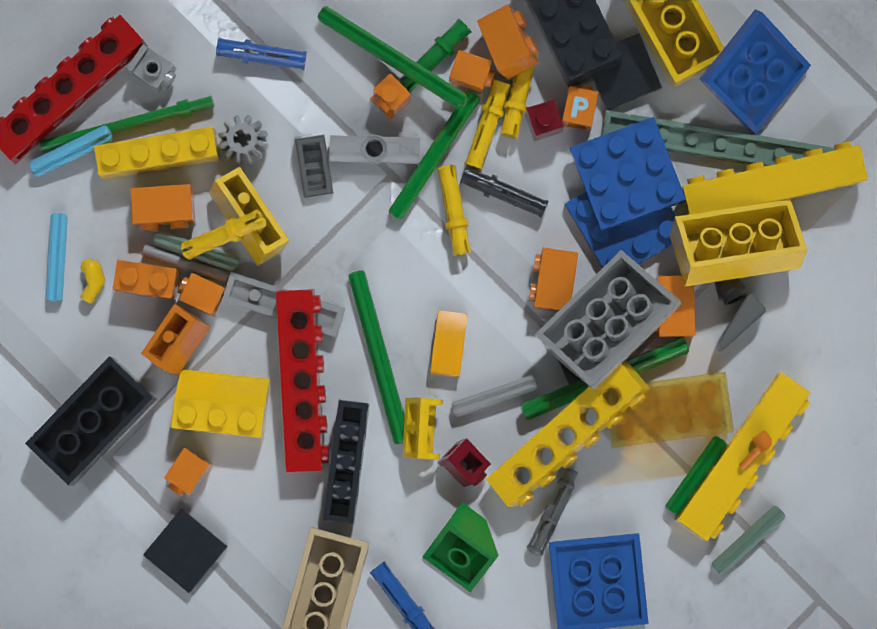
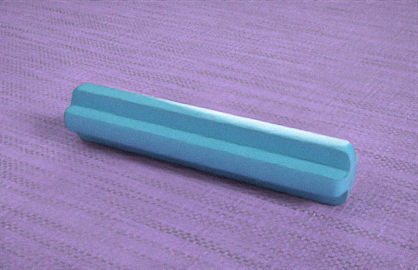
[30,126,113,177]
[46,213,68,302]

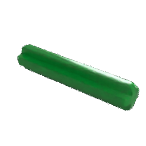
[665,436,727,515]

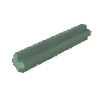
[153,230,240,272]
[711,506,786,575]

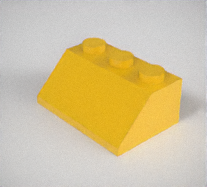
[171,369,271,439]

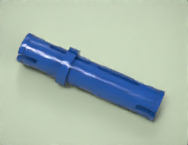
[216,38,307,70]
[370,561,435,629]

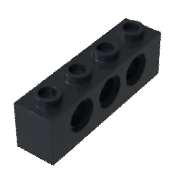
[323,400,370,524]

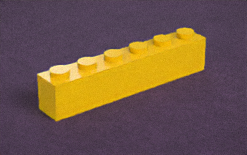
[682,141,868,215]
[675,372,811,541]

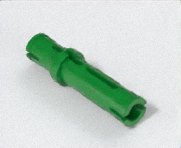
[398,18,472,94]

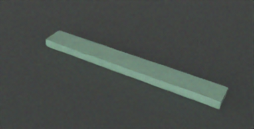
[602,110,834,167]

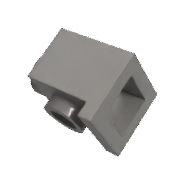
[126,44,176,93]

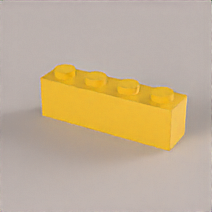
[94,126,221,180]

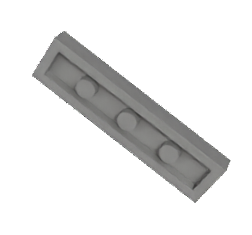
[222,272,345,337]

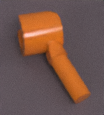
[739,431,772,470]

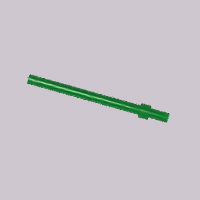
[39,96,215,153]

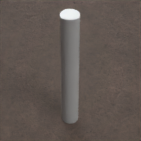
[142,244,230,284]

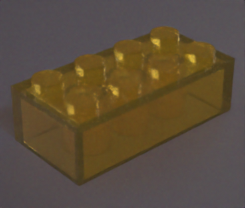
[608,372,734,449]

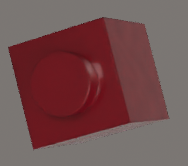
[525,99,564,141]

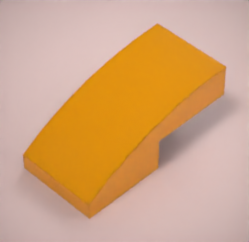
[430,310,468,378]

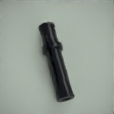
[459,166,549,218]

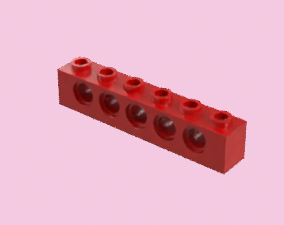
[0,15,147,164]
[276,289,329,473]

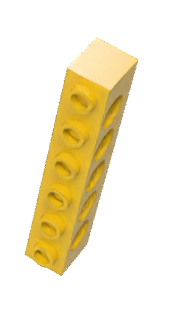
[486,361,650,507]

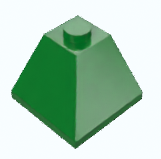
[422,502,499,592]

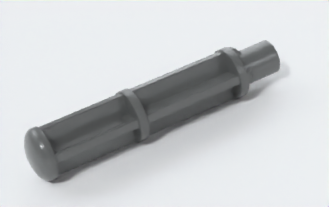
[527,468,578,556]

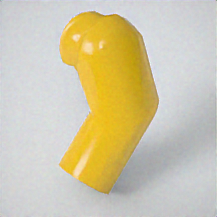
[79,258,106,305]

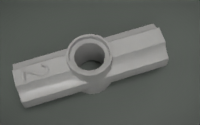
[329,134,420,165]

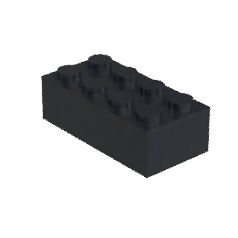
[525,0,623,89]
[25,356,157,486]

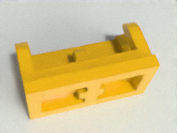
[402,398,443,460]

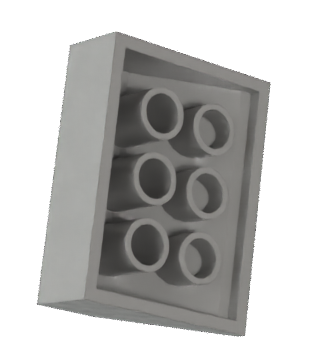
[535,250,682,390]

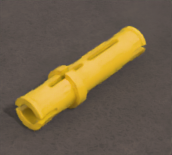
[500,52,539,139]
[464,80,511,170]
[437,164,472,256]
[181,210,265,260]

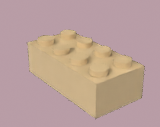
[282,527,370,629]

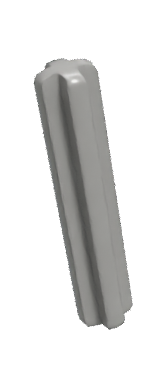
[452,375,538,417]

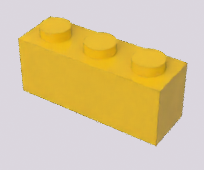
[209,167,289,266]

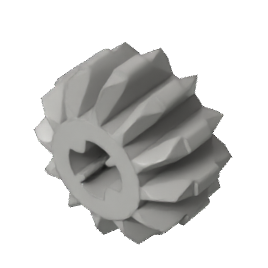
[218,115,268,166]

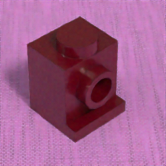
[437,438,491,487]

